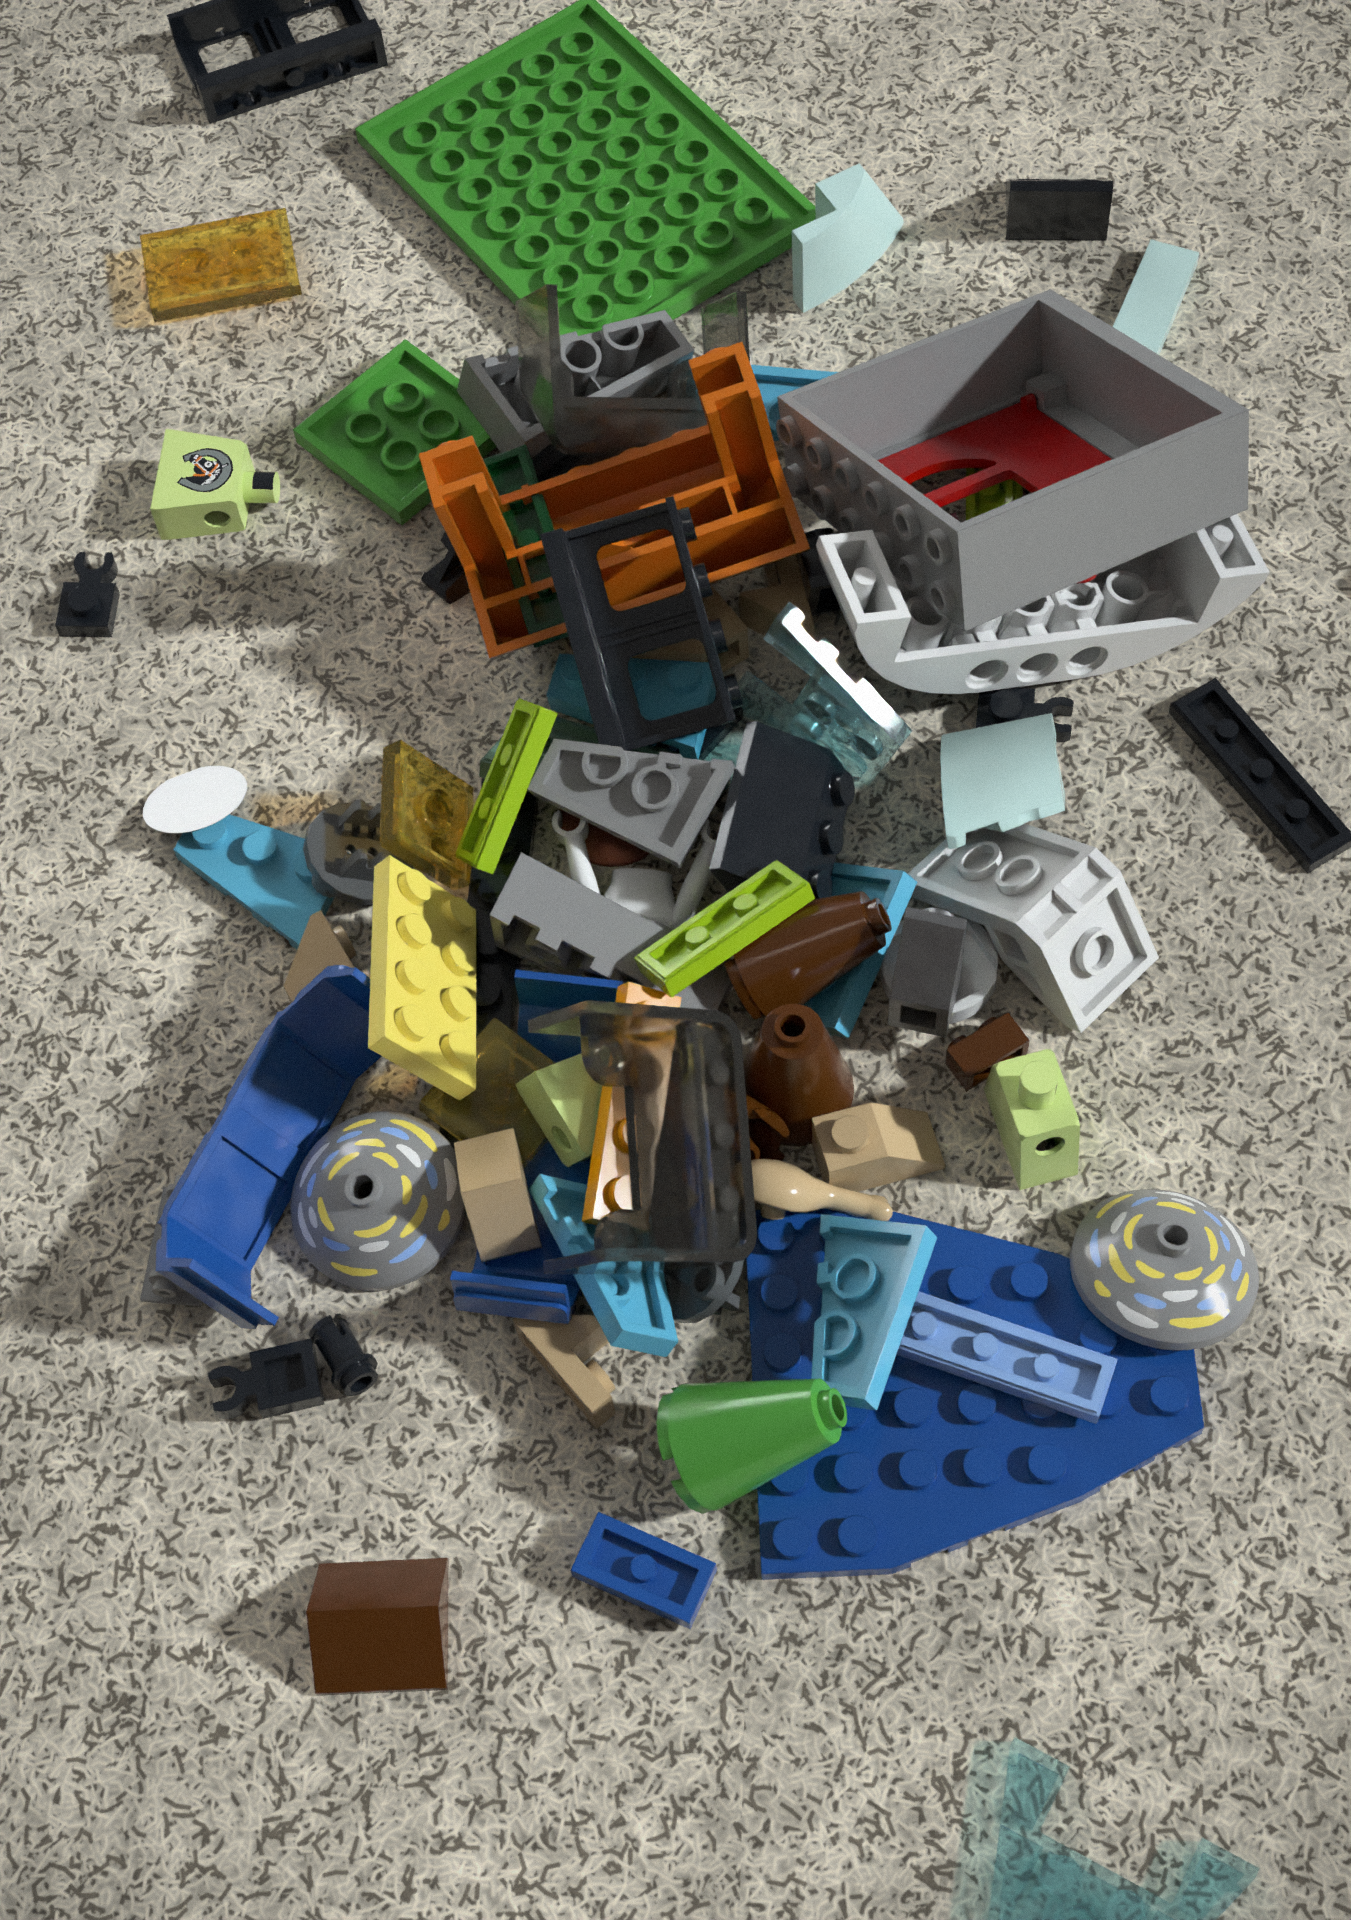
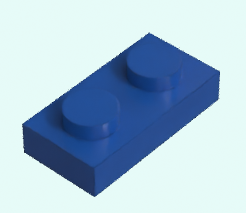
[570,1512,717,1629]

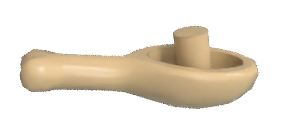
[729,1159,893,1221]

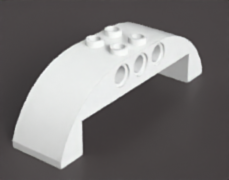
[816,514,1270,694]

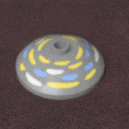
[290,1111,466,1291]
[1070,1189,1259,1350]

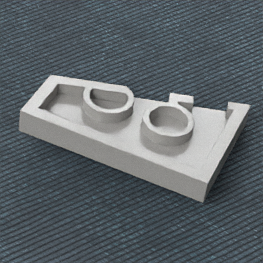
[527,739,736,868]

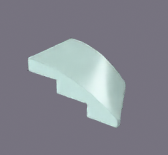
[792,163,904,313]
[940,713,1065,849]

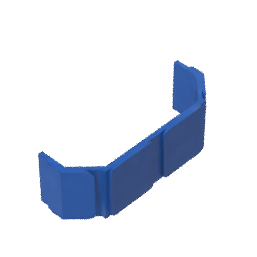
[156,965,382,1329]
[450,969,624,1324]

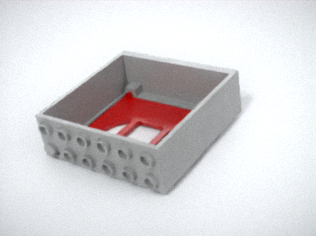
[776,289,1249,631]

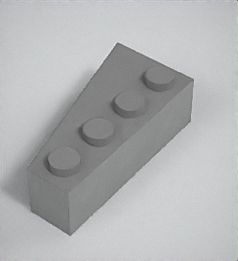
[457,310,695,458]
[490,852,733,1043]

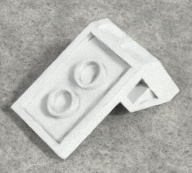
[908,823,1159,1033]

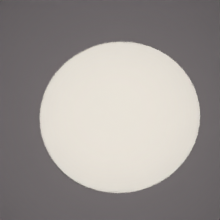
[143,766,247,834]

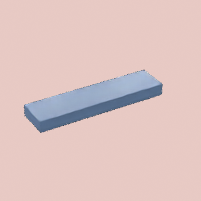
[896,1291,1118,1424]

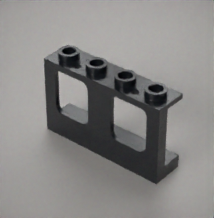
[167,0,388,124]
[540,496,744,751]

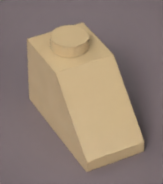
[812,1102,945,1192]

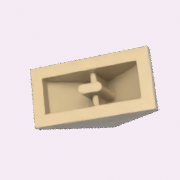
[454,1128,542,1263]

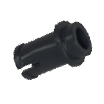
[309,1314,378,1396]

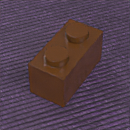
[945,1012,1030,1092]

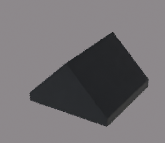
[1006,179,1113,241]

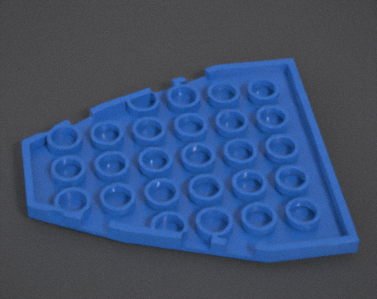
[744,1208,1204,1580]

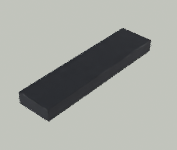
[1169,678,1351,874]

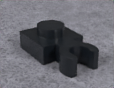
[55,552,120,637]
[976,687,1074,742]
[208,1338,325,1419]

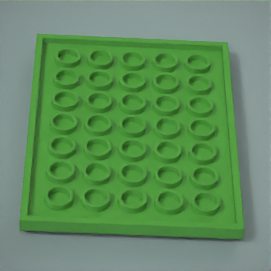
[355,0,816,343]

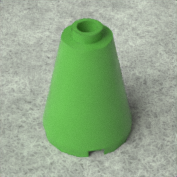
[656,1379,847,1514]

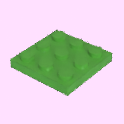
[293,339,497,525]

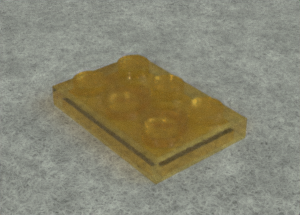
[140,208,302,322]

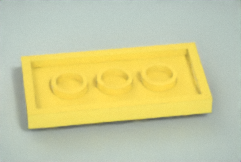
[368,855,476,1101]

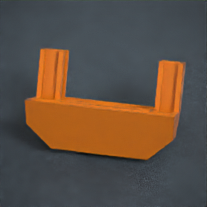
[419,342,810,658]

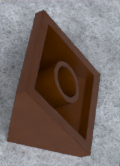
[306,1558,449,1696]

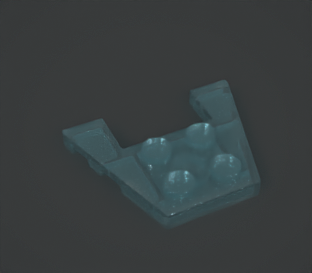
[738,602,913,786]
[988,1737,1260,1920]

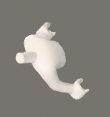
[552,810,716,930]

